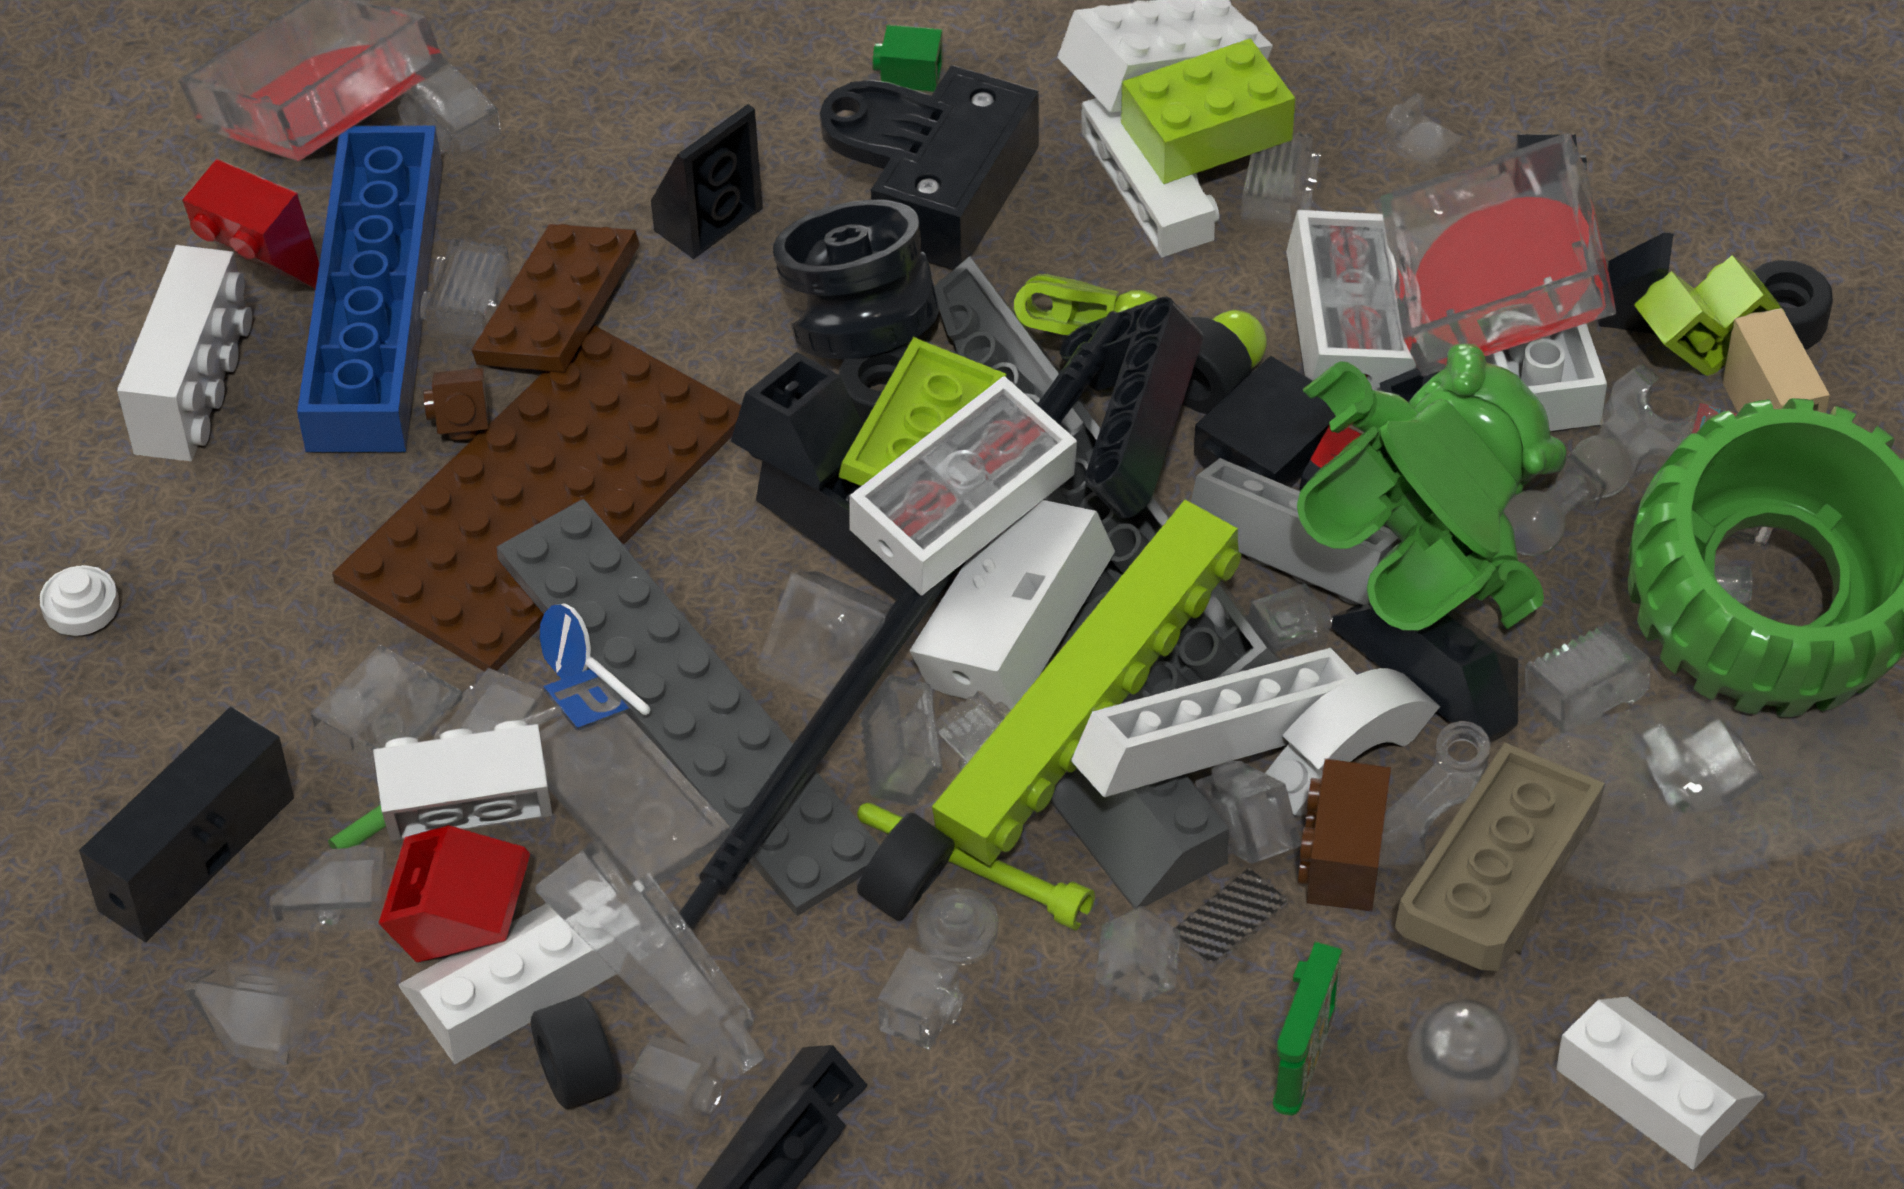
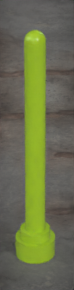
[857,803,1095,931]

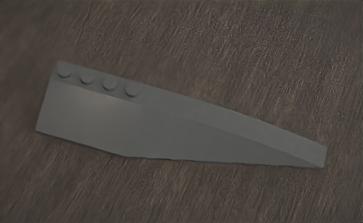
[934,256,1283,704]

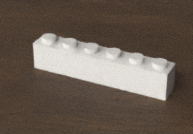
[1071,648,1357,797]

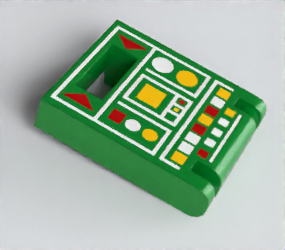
[1273,941,1342,1116]

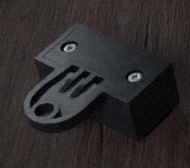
[820,65,1039,270]

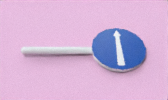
[540,604,650,715]

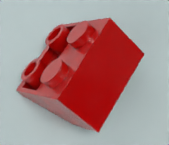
[378,825,531,963]

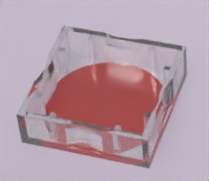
[178,0,446,162]
[1380,132,1617,376]

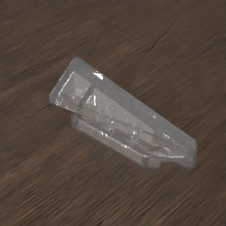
[536,840,765,1081]

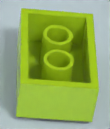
[1121,38,1295,184]

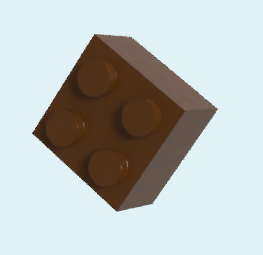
[1298,759,1391,912]

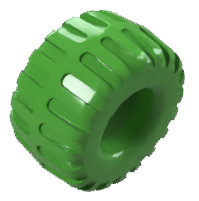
[1628,398,1904,717]

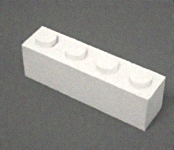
[1082,98,1219,257]

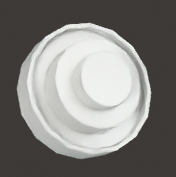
[40,565,119,636]

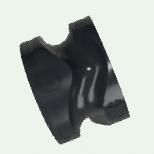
[773,200,939,359]

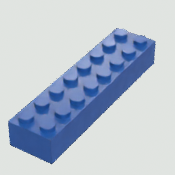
[297,126,442,452]

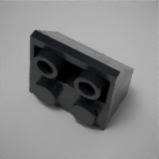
[731,352,863,491]

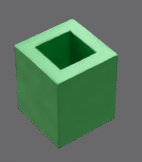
[873,24,943,92]

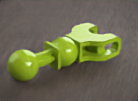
[1014,274,1267,368]

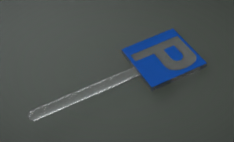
[491,669,629,731]

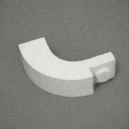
[1259,668,1440,817]

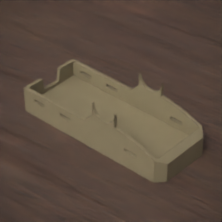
[1395,742,1605,971]

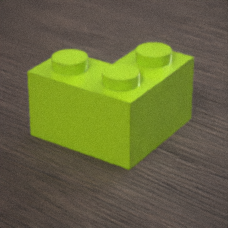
[1634,255,1785,376]

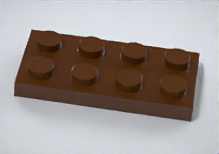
[471,224,640,372]

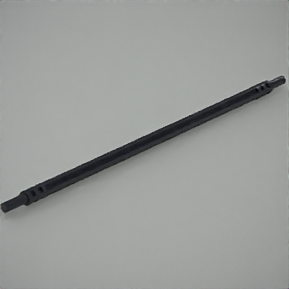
[674,311,1123,933]

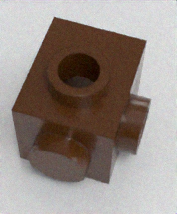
[423,368,489,440]

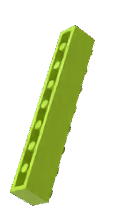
[932,499,1241,866]

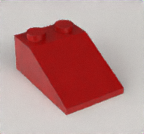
[182,159,320,289]

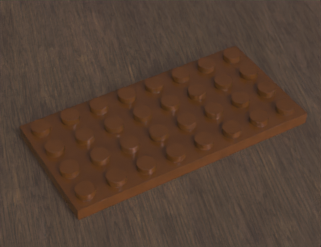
[332,325,741,676]

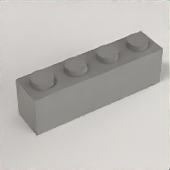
[1191,458,1401,605]

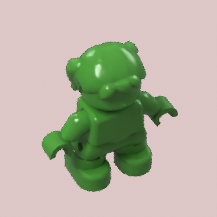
[1297,343,1566,630]

